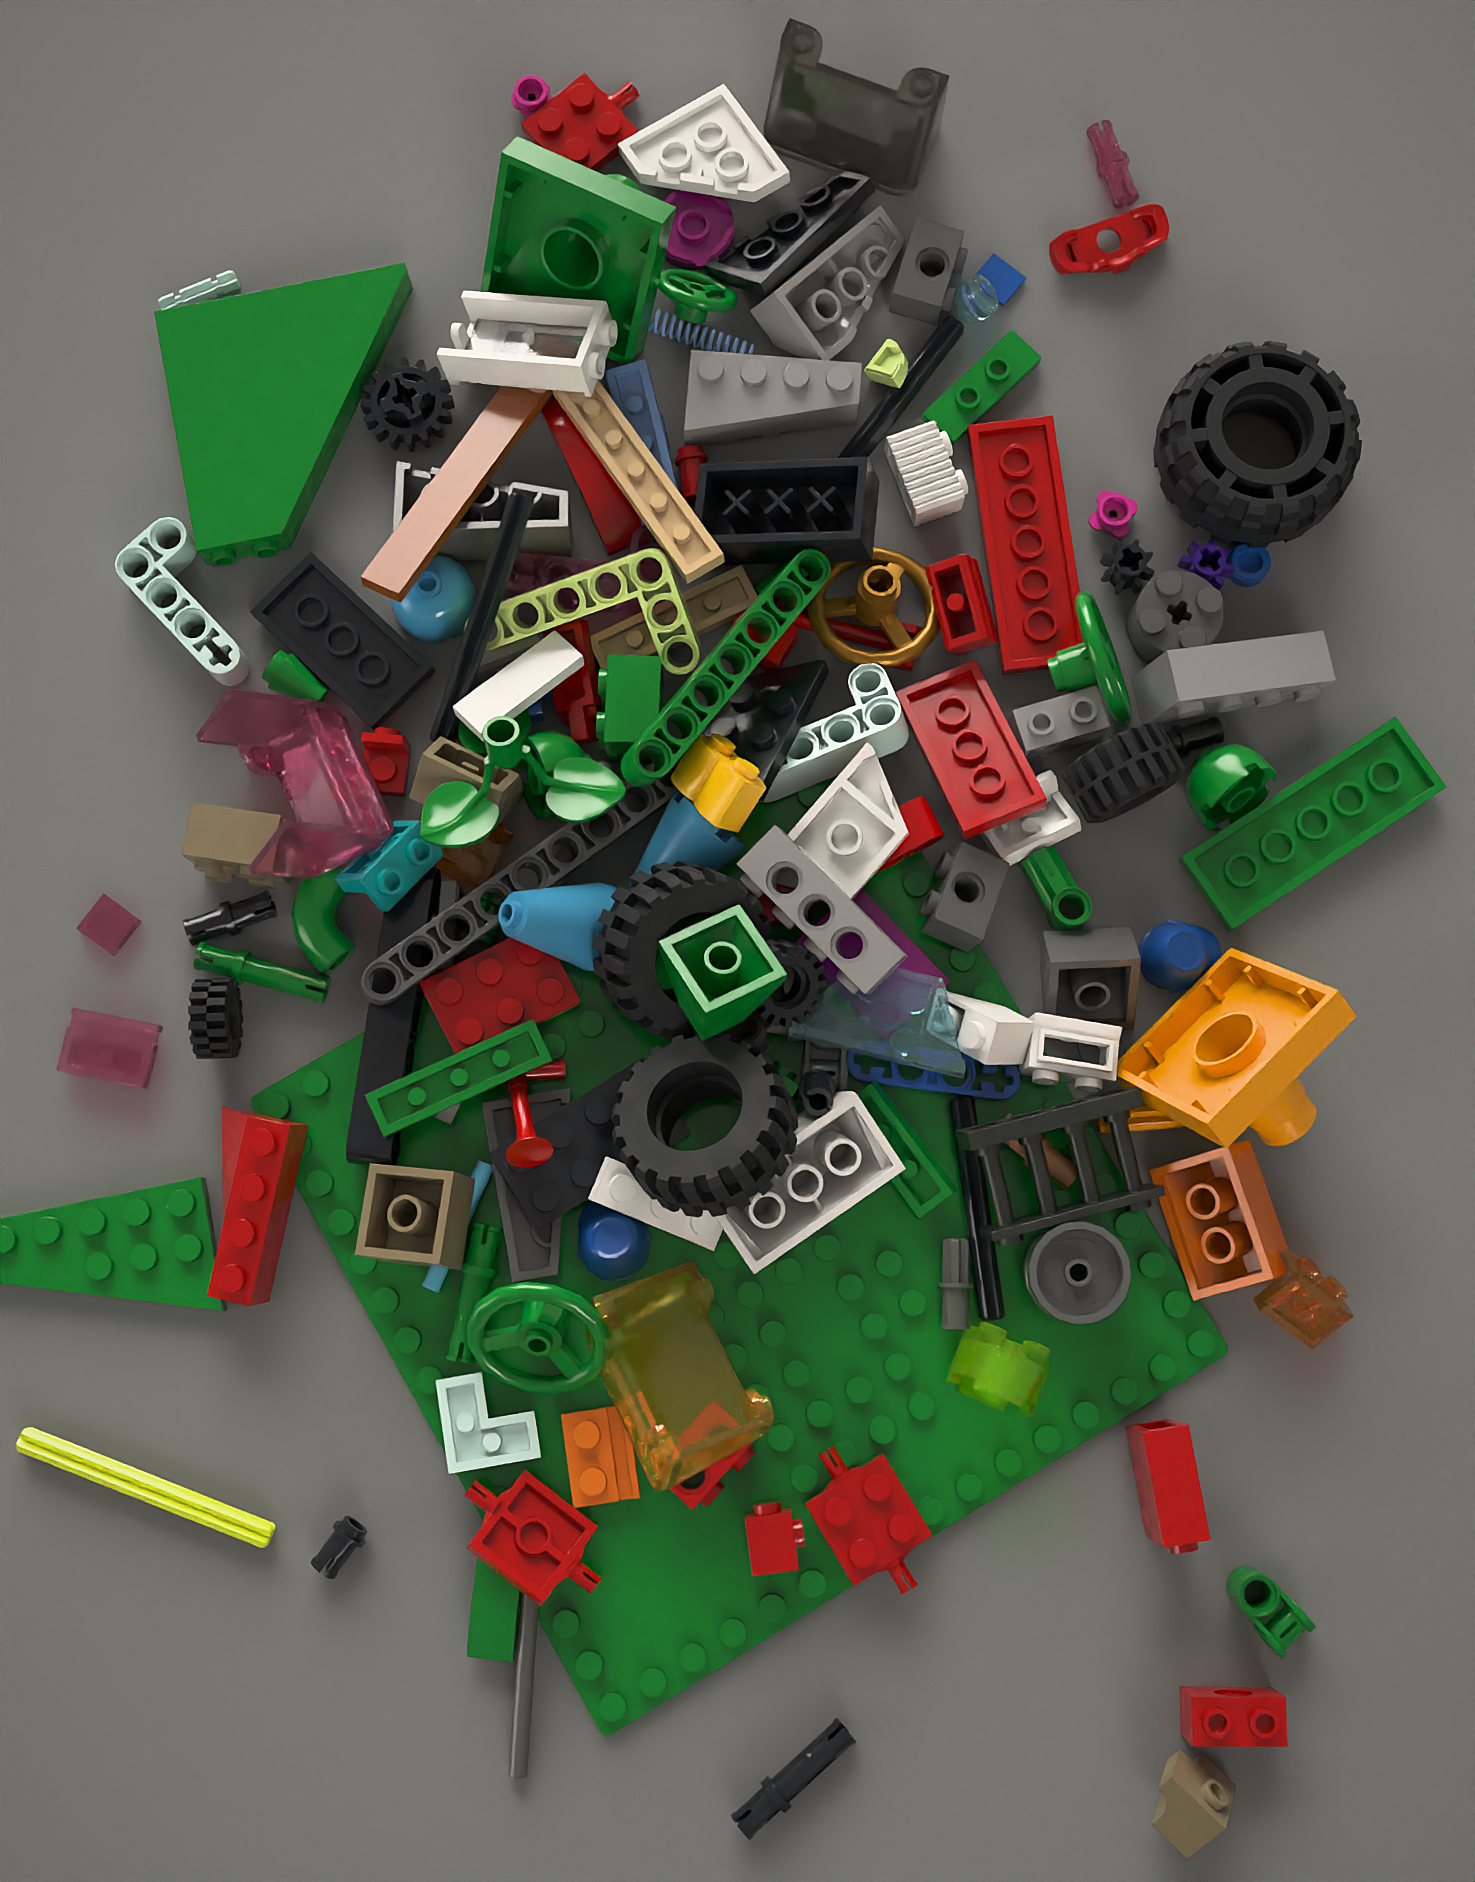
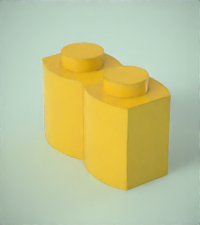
[670,733,766,833]

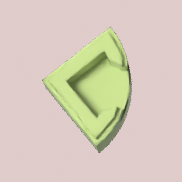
[864,339,908,388]

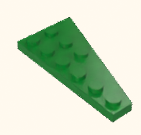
[0,1177,227,1311]

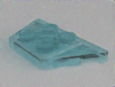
[792,968,966,1079]

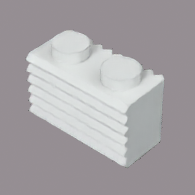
[884,421,968,526]

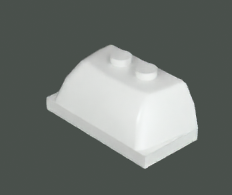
[716,1091,906,1274]

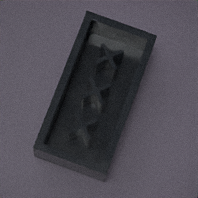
[694,457,880,565]

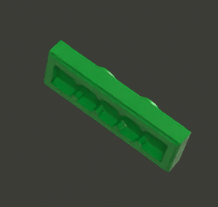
[922,329,1042,447]

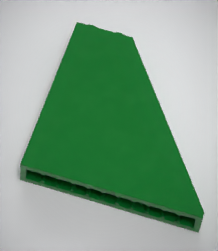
[154,262,413,567]

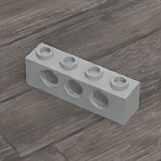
[737,825,908,995]

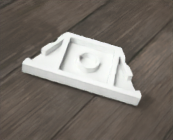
[777,742,909,900]

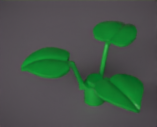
[419,681,626,848]

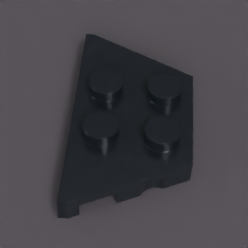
[703,660,829,802]

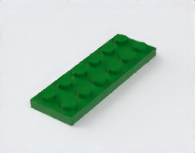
[1178,716,1447,932]

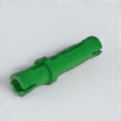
[193,942,331,1004]
[445,1222,502,1364]

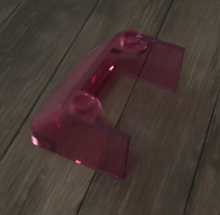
[196,688,394,878]

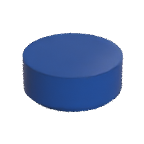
[1226,542,1271,587]

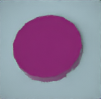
[662,190,734,270]

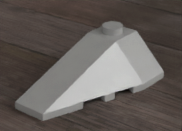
[750,205,905,360]

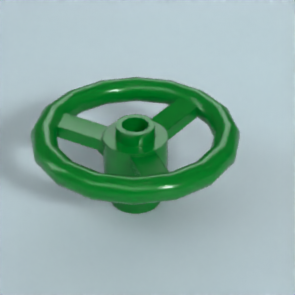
[1047,591,1132,726]
[466,1282,611,1395]

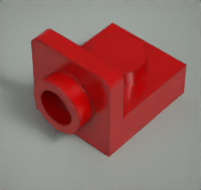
[360,727,411,797]

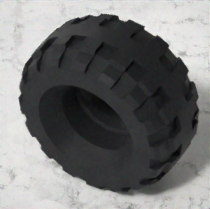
[1153,341,1362,548]

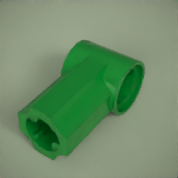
[1019,845,1092,930]

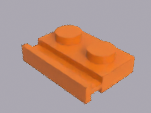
[561,1404,641,1508]

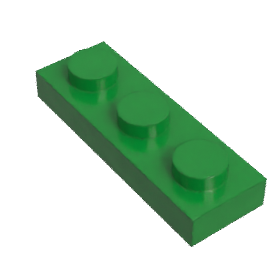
[857,1081,958,1218]

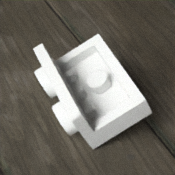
[980,770,1081,866]

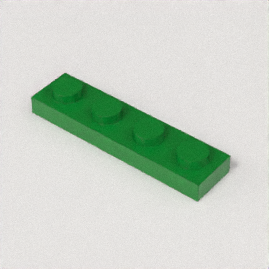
[365,1019,552,1138]

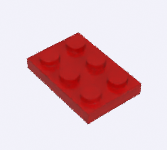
[419,937,581,1054]

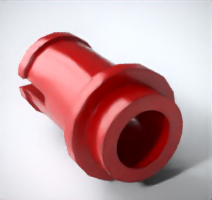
[674,445,708,503]

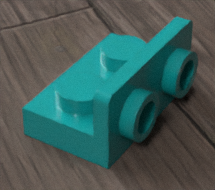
[334,820,444,911]

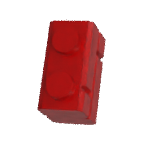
[925,553,999,655]

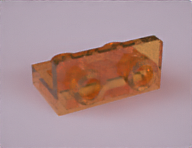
[1253,1247,1354,1349]

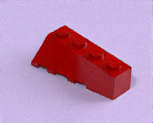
[207,1106,309,1306]

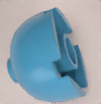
[391,554,476,643]

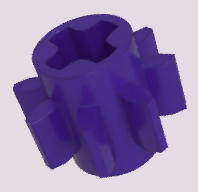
[1177,538,1234,591]

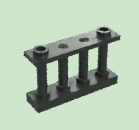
[956,1087,1166,1246]

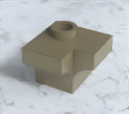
[1151,1750,1237,1859]

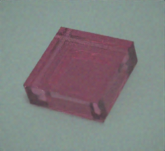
[76,893,142,956]

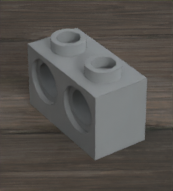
[1007,686,1110,761]

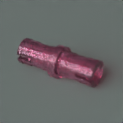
[1086,120,1140,209]

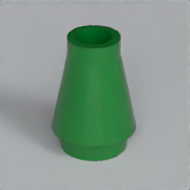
[261,650,330,710]

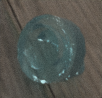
[955,274,999,324]

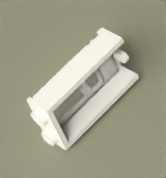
[437,291,618,397]

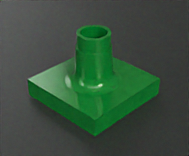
[480,136,676,365]

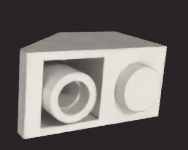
[925,990,1035,1065]

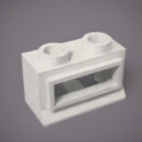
[1018,1012,1122,1092]

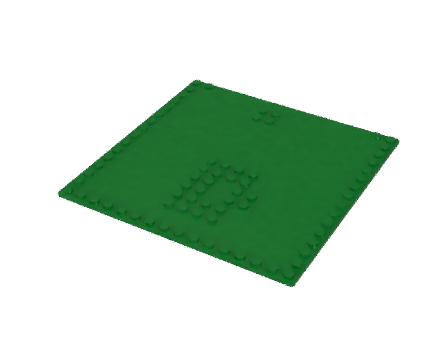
[251,775,1228,1735]

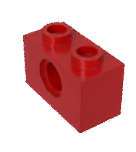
[1179,1686,1288,1747]

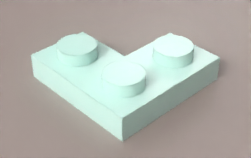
[436,1372,541,1474]

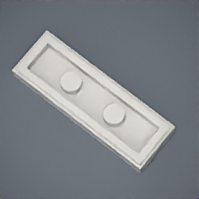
[453,630,585,741]

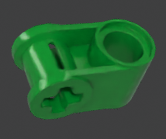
[1226,1566,1316,1659]

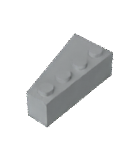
[684,350,862,446]
[1130,630,1336,724]

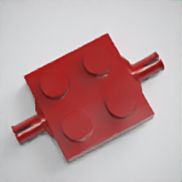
[521,73,639,172]
[803,1445,933,1595]
[464,1470,602,1606]

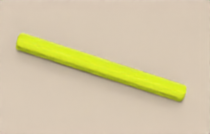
[16,1427,275,1548]

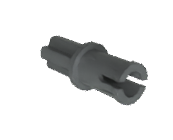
[938,1238,974,1330]

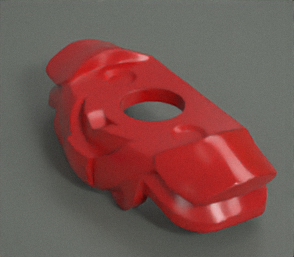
[1049,203,1170,274]

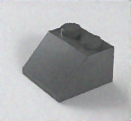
[1040,927,1141,1030]

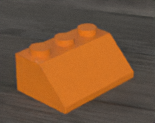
[1149,1139,1295,1301]

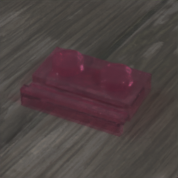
[56,1007,163,1090]

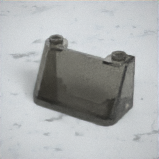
[763,18,950,196]

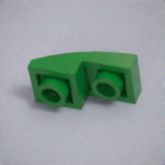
[467,1559,521,1662]

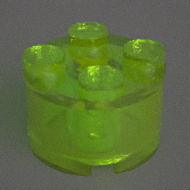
[945,1322,1051,1417]

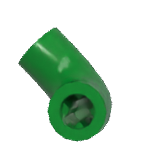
[291,852,356,976]

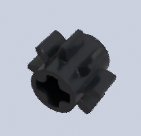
[1100,539,1155,595]

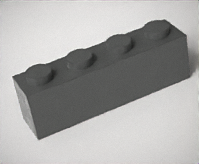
[393,461,572,561]

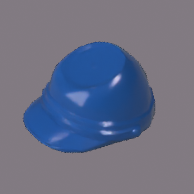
[1138,919,1222,993]
[578,1201,652,1282]

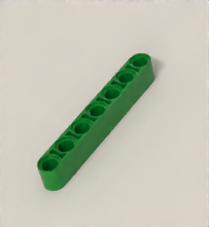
[621,548,831,787]

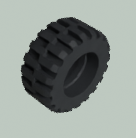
[592,861,772,1041]
[611,1032,798,1217]

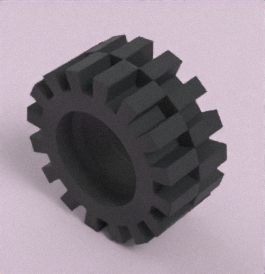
[752,939,827,1027]
[188,978,243,1059]

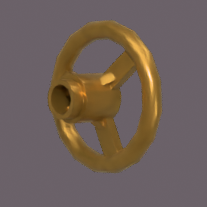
[807,547,940,668]

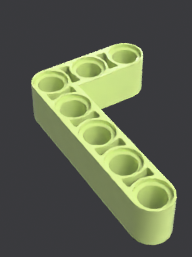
[464,548,702,675]

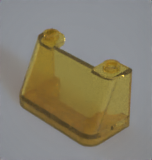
[586,1261,774,1493]

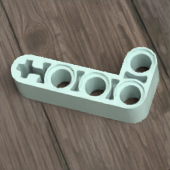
[115,517,250,686]
[760,663,909,803]

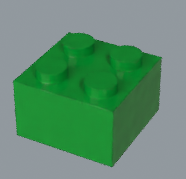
[596,655,664,765]

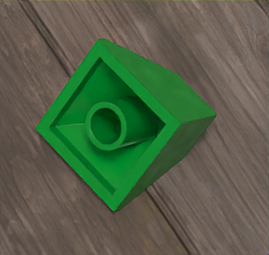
[658,904,787,1041]

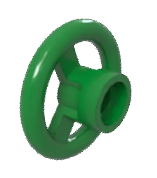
[658,269,738,324]

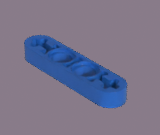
[847,1041,1020,1101]

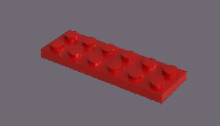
[967,415,1084,675]

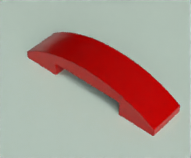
[540,400,647,556]

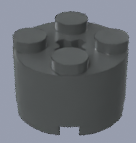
[1126,570,1223,664]

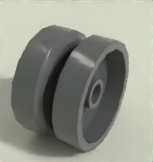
[1022,1221,1131,1324]

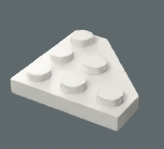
[618,84,790,202]

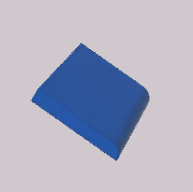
[971,253,1026,307]

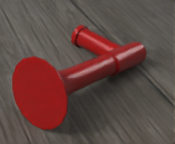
[505,1059,566,1168]

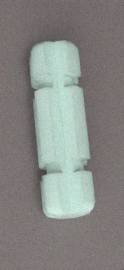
[158,270,242,310]

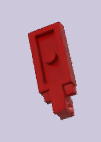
[542,619,601,745]

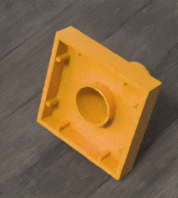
[1116,948,1357,1149]

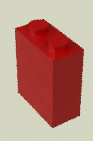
[1125,1419,1211,1554]

